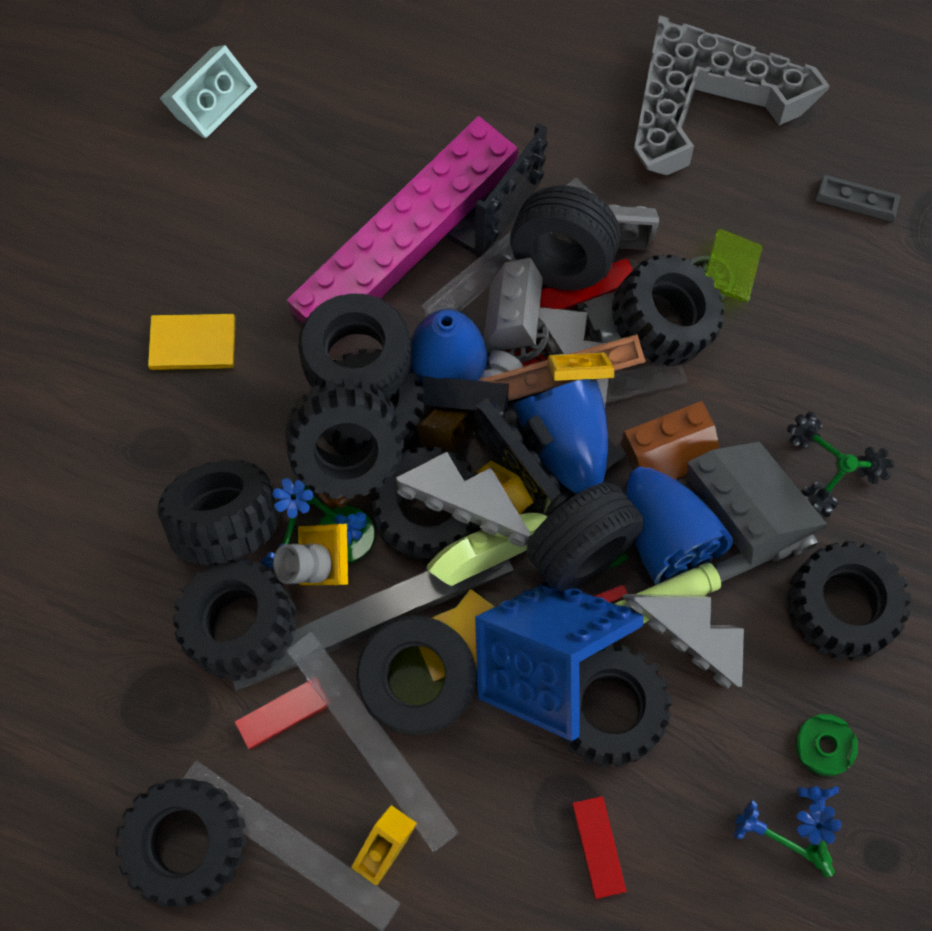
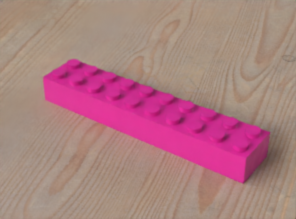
[287,116,518,323]

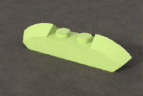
[427,513,547,586]

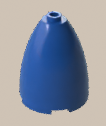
[410,309,488,387]
[513,379,608,494]
[626,467,733,585]

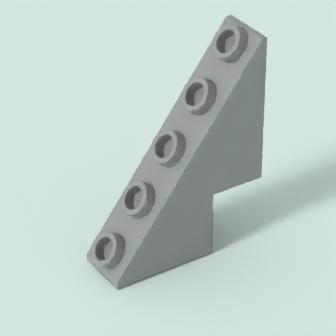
[537,307,608,407]
[396,452,531,547]
[623,594,744,689]

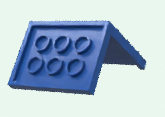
[475,581,643,741]

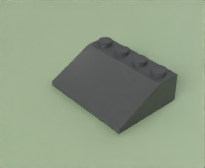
[687,442,827,566]

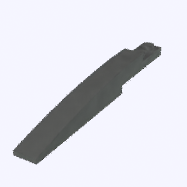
[232,559,513,692]

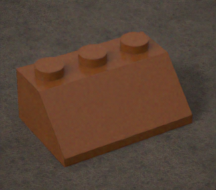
[620,401,719,480]

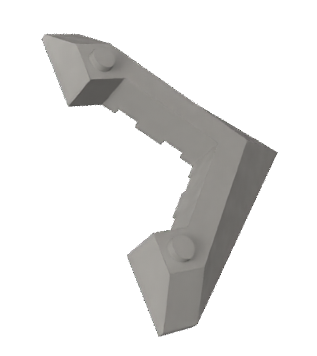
[634,15,830,175]

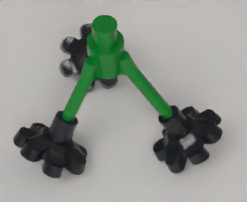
[787,412,894,517]

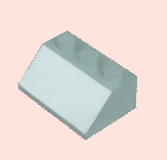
[160,45,257,138]

